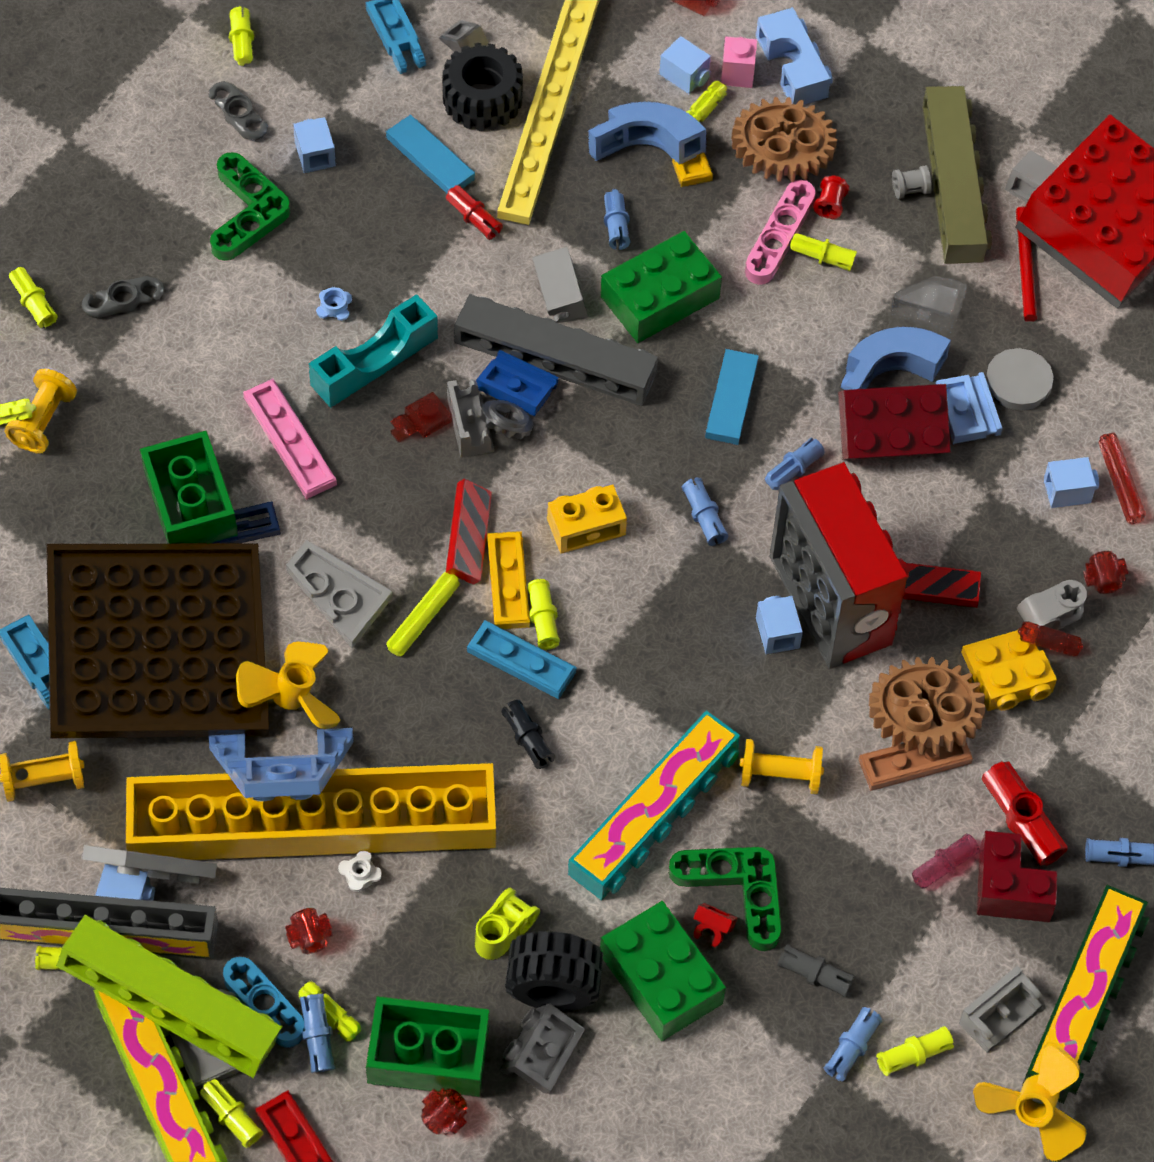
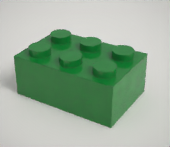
[600,231,722,344]
[140,430,238,544]
[600,900,726,1042]
[366,996,490,1097]

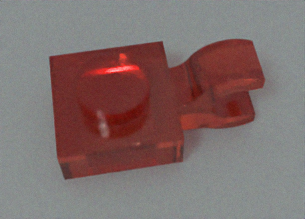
[391,392,452,442]

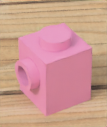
[721,37,757,88]

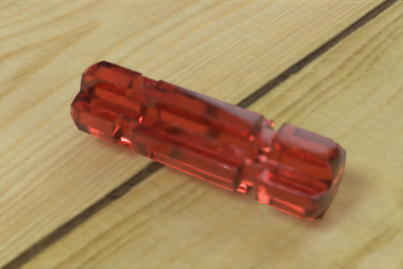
[1018,621,1083,657]

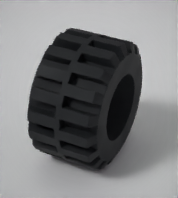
[442,43,523,131]
[505,931,603,1011]

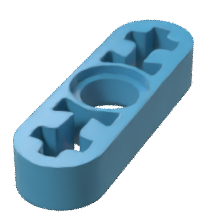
[223,957,305,1047]

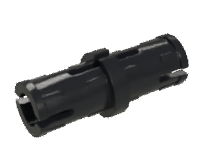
[501,700,555,769]

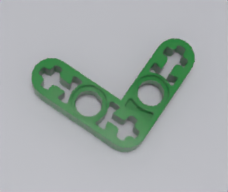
[210,152,290,261]
[668,847,781,951]

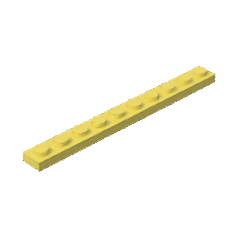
[497,0,600,225]

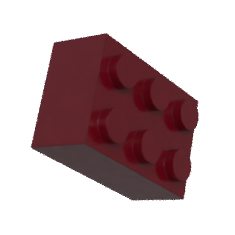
[838,384,950,460]

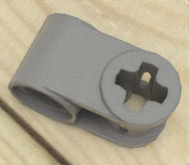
[1017,580,1087,639]

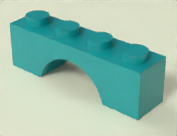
[308,294,438,408]

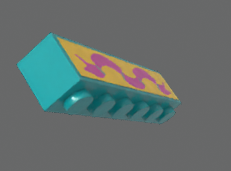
[568,710,740,901]

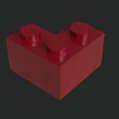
[977,831,1057,922]

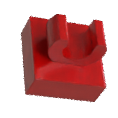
[693,903,738,947]

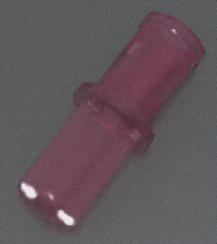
[912,833,980,889]

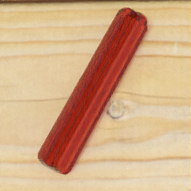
[1098,432,1146,525]

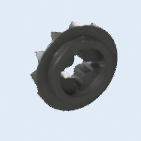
[480,400,533,439]

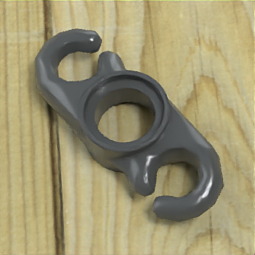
[209,81,268,140]
[82,276,164,318]

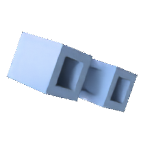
[756,7,833,105]

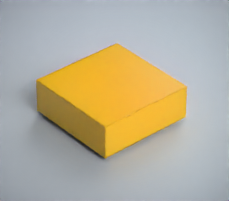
[672,152,713,187]

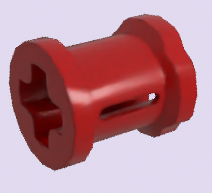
[813,176,850,219]

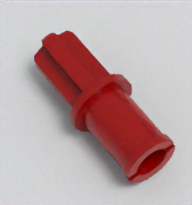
[446,185,503,240]

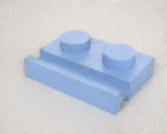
[936,372,1002,444]

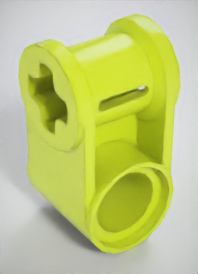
[475,887,540,960]

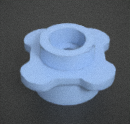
[316,287,352,321]

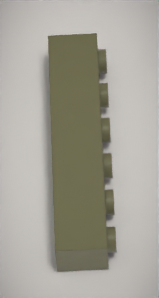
[922,86,992,264]

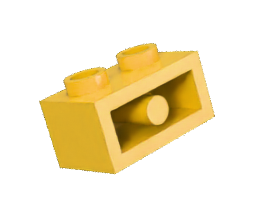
[547,484,627,554]

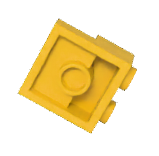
[961,627,1057,711]

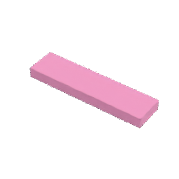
[243,379,337,499]

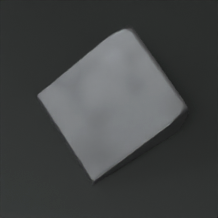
[439,20,488,52]

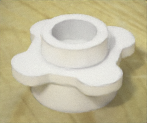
[338,851,382,892]

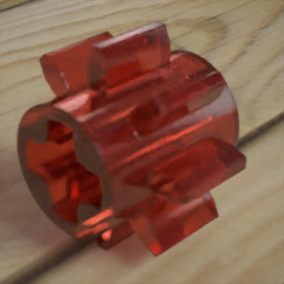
[1083,551,1129,594]
[285,908,333,954]
[421,1088,468,1135]

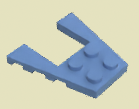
[209,728,353,801]

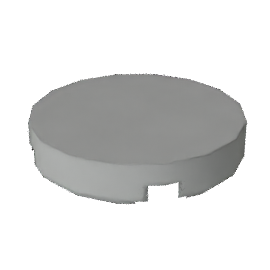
[986,348,1054,411]

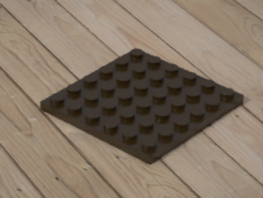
[46,543,269,739]

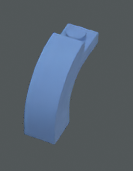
[588,102,706,164]
[841,327,951,390]

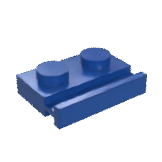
[476,350,559,416]

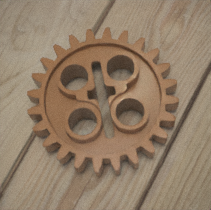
[731,97,837,182]
[869,657,985,755]

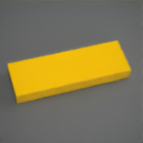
[487,531,530,629]

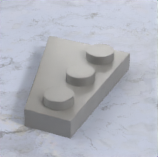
[286,540,393,649]
[82,845,217,884]

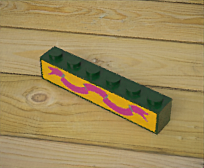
[1022,885,1150,1104]

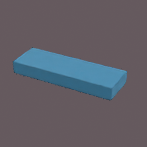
[386,114,475,193]
[705,349,759,445]
[467,620,577,699]

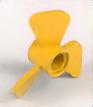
[236,642,340,729]
[973,1042,1087,1161]

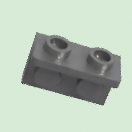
[500,1003,585,1093]

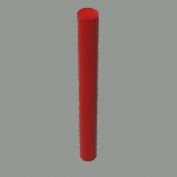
[1016,206,1037,322]

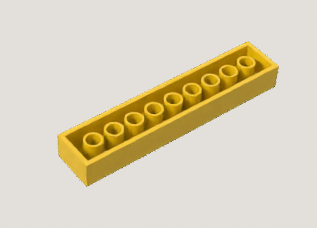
[126,763,496,860]

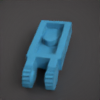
[366,0,426,74]
[0,614,50,710]

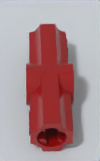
[981,761,1068,866]

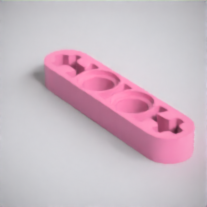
[745,180,816,285]

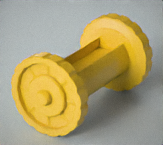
[4,368,77,454]
[740,739,824,794]
[0,741,84,802]

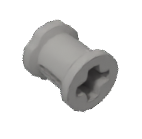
[892,165,932,199]

